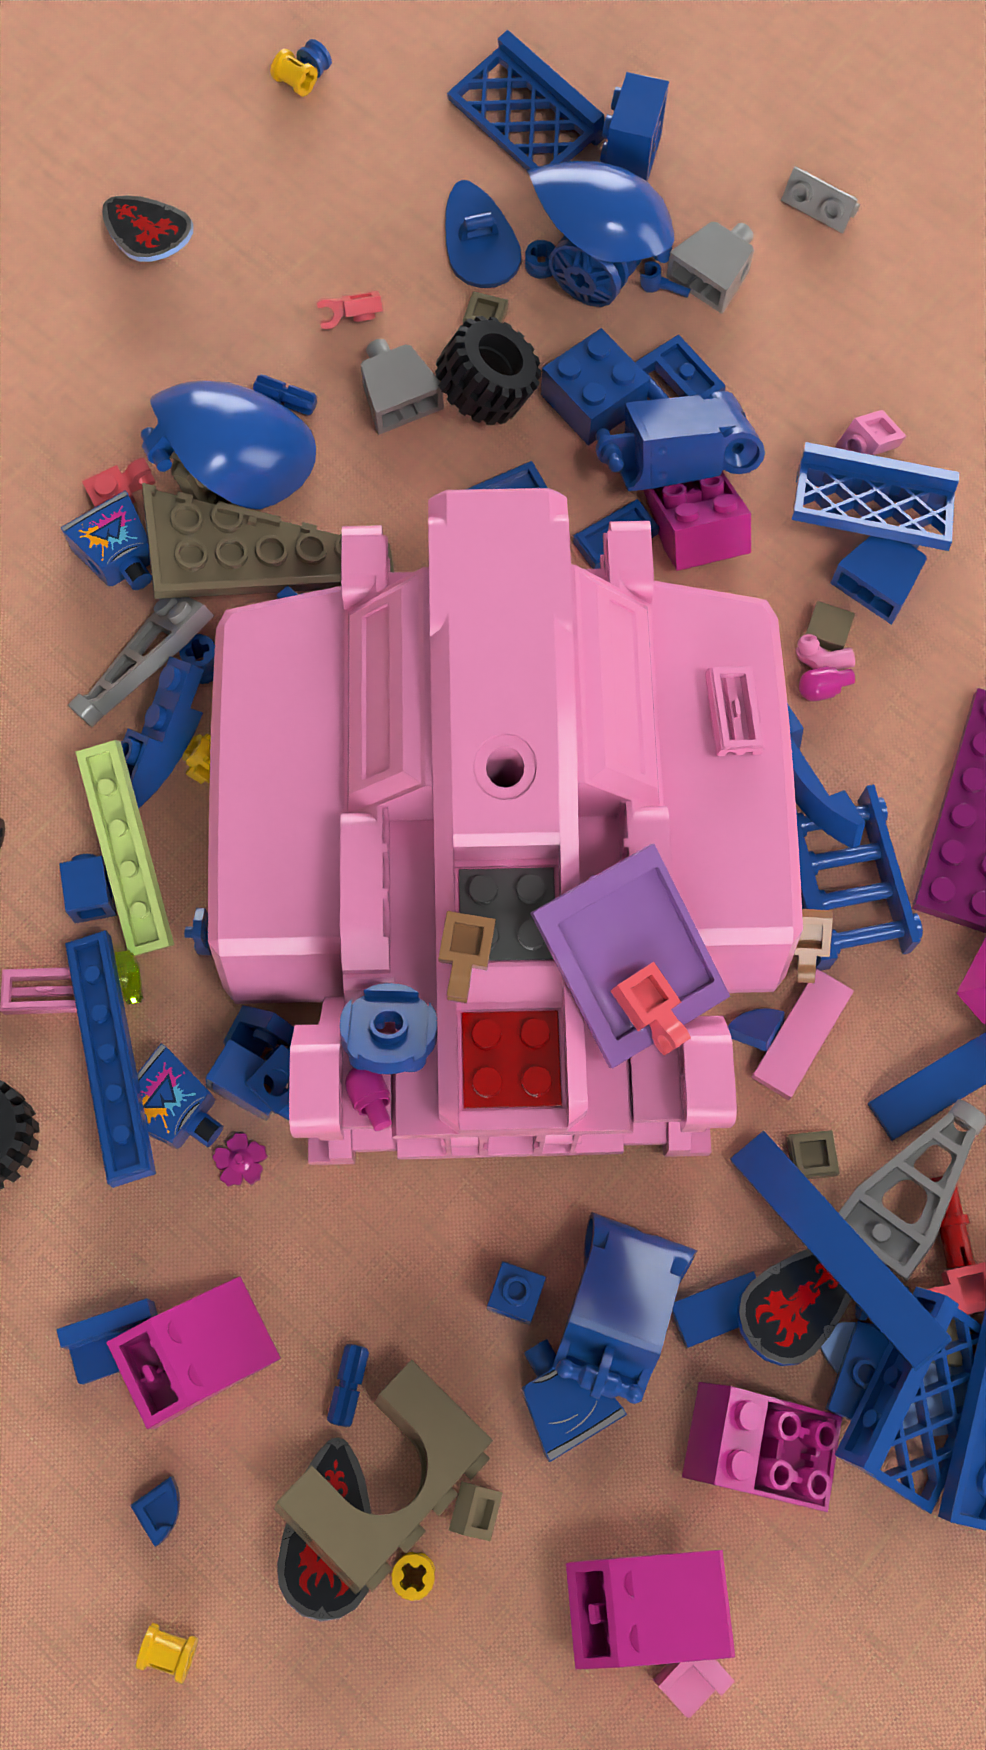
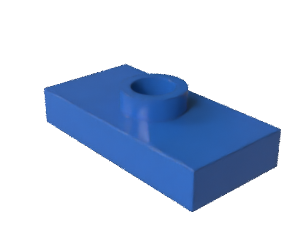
[825,1321,889,1420]

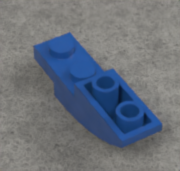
[121,656,205,809]

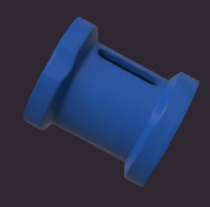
[179,634,215,684]

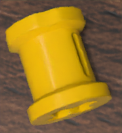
[270,49,318,97]
[391,1551,436,1601]
[136,1623,198,1684]

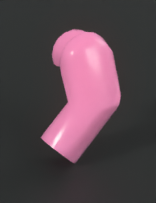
[796,634,855,670]

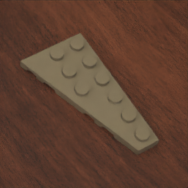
[142,483,394,599]

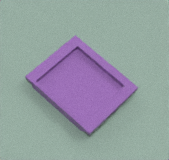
[530,844,730,1068]

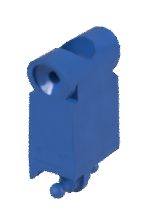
[595,391,765,491]
[552,1212,698,1404]

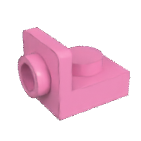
[836,410,907,455]

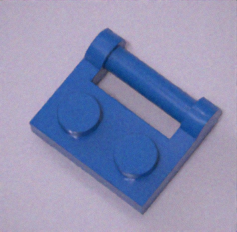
[635,334,726,400]

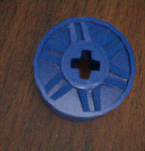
[549,235,642,307]

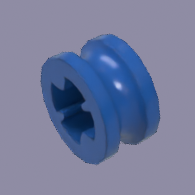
[296,39,332,78]
[525,240,556,279]

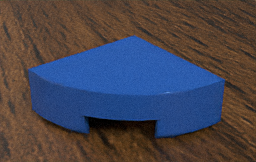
[728,1008,785,1052]
[130,1476,180,1547]

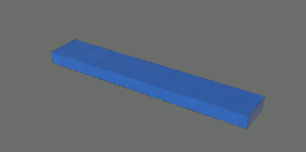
[65,930,156,1188]
[730,1131,952,1371]

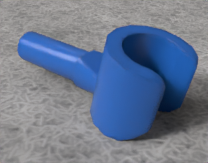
[640,261,691,298]

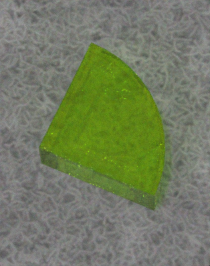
[115,950,144,1005]

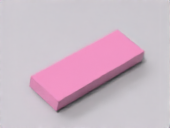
[751,969,854,1100]

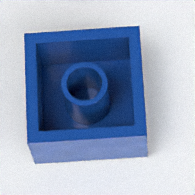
[600,72,669,182]
[541,328,650,446]

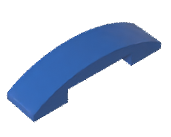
[787,703,865,848]
[868,1032,986,1141]

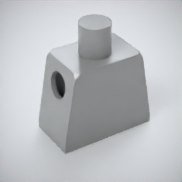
[666,222,754,314]
[360,339,444,435]

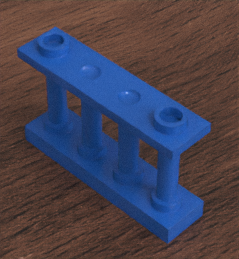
[796,784,923,971]

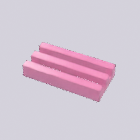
[705,666,765,756]
[0,968,77,1015]

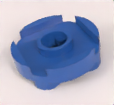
[340,983,437,1074]

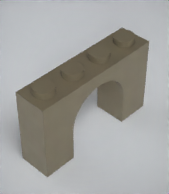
[274,1359,493,1595]

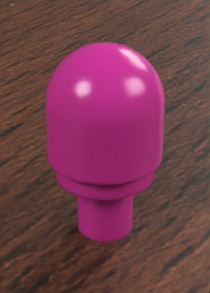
[799,666,855,701]
[345,1068,392,1131]

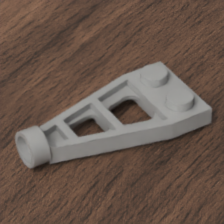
[68,597,214,727]
[838,1099,986,1281]

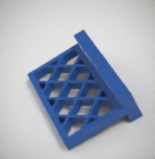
[447,30,605,170]
[792,442,959,551]
[835,1287,982,1514]

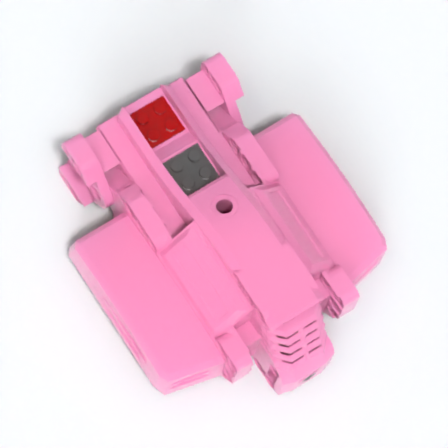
[208,488,803,1165]

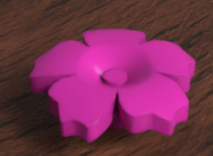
[212,1133,268,1187]

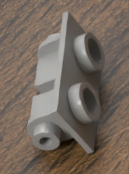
[781,166,860,234]

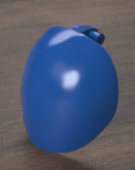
[526,161,674,263]
[141,380,316,509]

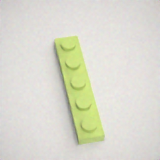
[75,740,174,957]

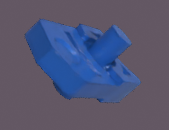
[184,908,212,956]

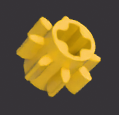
[182,733,211,784]

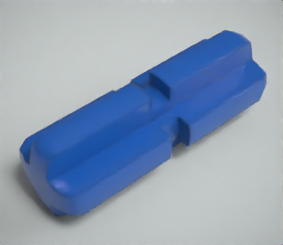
[253,374,317,415]
[327,1344,369,1427]

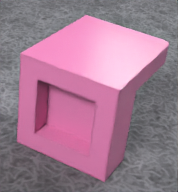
[653,1660,735,1718]

